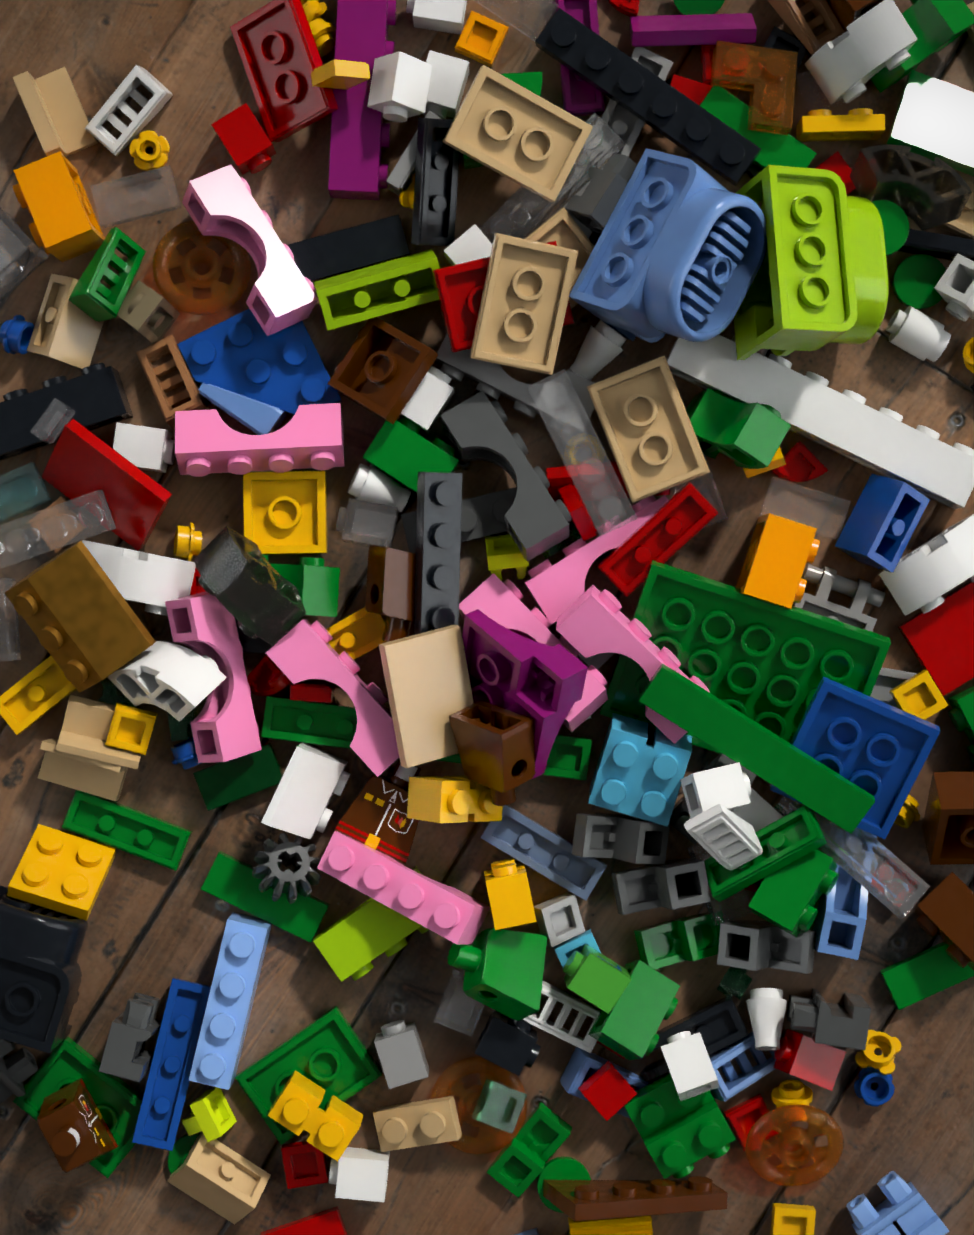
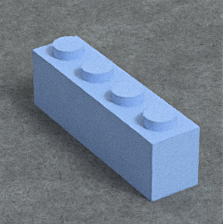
[189,912,272,1090]

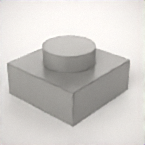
[534,892,585,948]

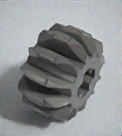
[252,832,321,904]

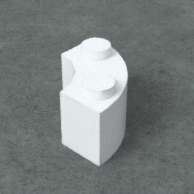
[805,0,918,105]
[879,514,974,616]
[82,540,196,616]
[108,641,227,722]

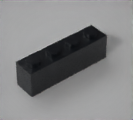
[0,363,133,461]

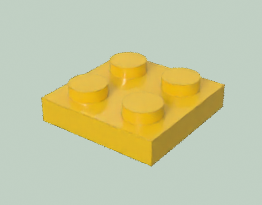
[243,471,327,554]
[7,824,116,921]

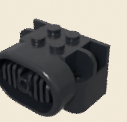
[0,885,88,1053]

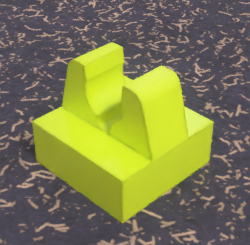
[485,534,529,581]
[181,1087,237,1142]

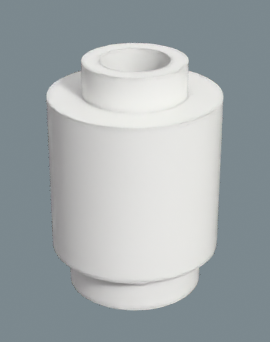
[886,306,951,362]

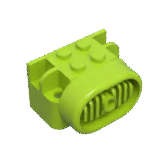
[734,165,889,360]

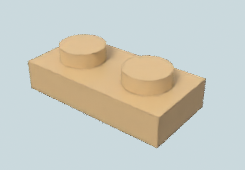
[372,1096,462,1152]

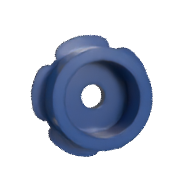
[0,315,34,354]
[170,737,201,770]
[854,1066,895,1106]

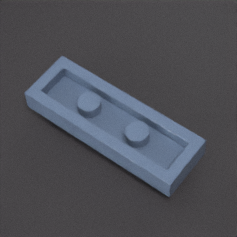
[480,805,607,901]

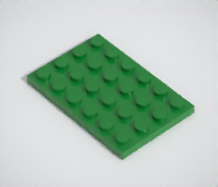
[600,560,891,753]

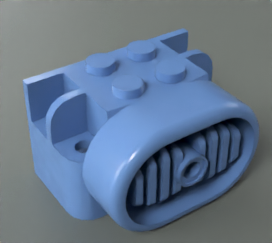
[569,148,767,343]

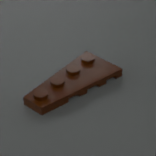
[543,1176,728,1221]

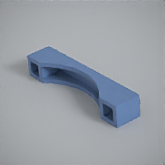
[813,824,877,960]

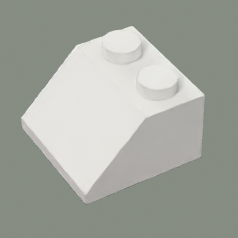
[261,742,351,839]

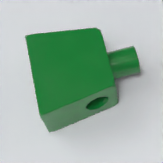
[448,928,547,1021]

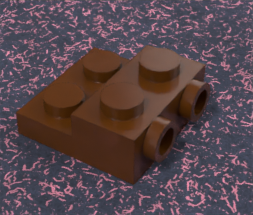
[328,317,438,424]

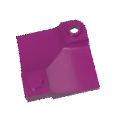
[462,609,588,780]

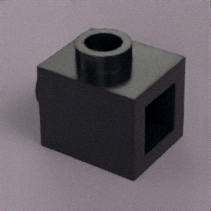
[475,1009,541,1076]

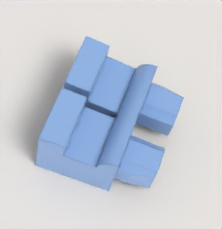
[846,1171,949,1235]

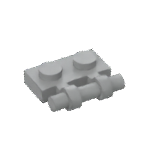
[792,564,885,632]

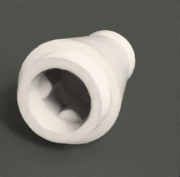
[569,320,627,381]
[347,463,411,512]
[746,988,787,1051]

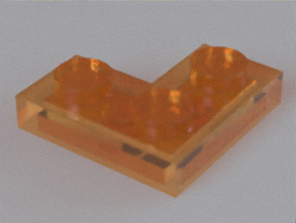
[710,40,798,135]

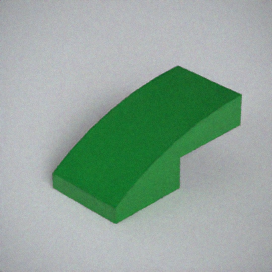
[634,911,722,970]
[487,1102,572,1198]

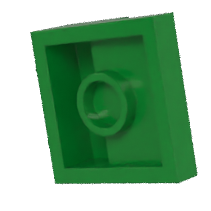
[624,1073,736,1179]

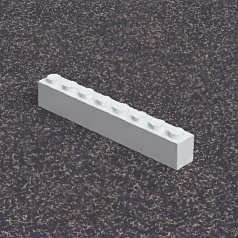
[667,335,974,509]

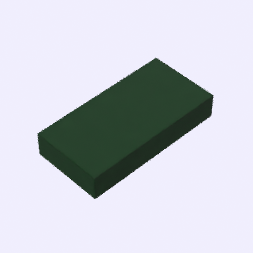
[193,743,283,811]

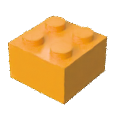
[13,151,105,262]
[736,513,820,609]

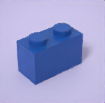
[835,473,930,573]

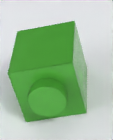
[563,944,632,1014]

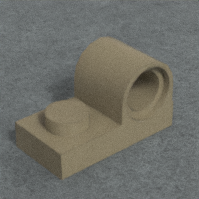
[117,280,180,344]

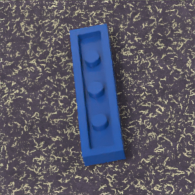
[132,978,211,1151]

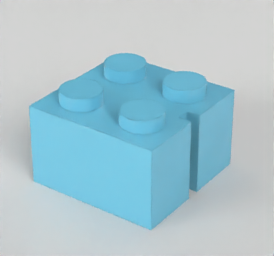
[588,713,692,827]

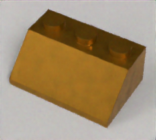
[5,541,156,693]

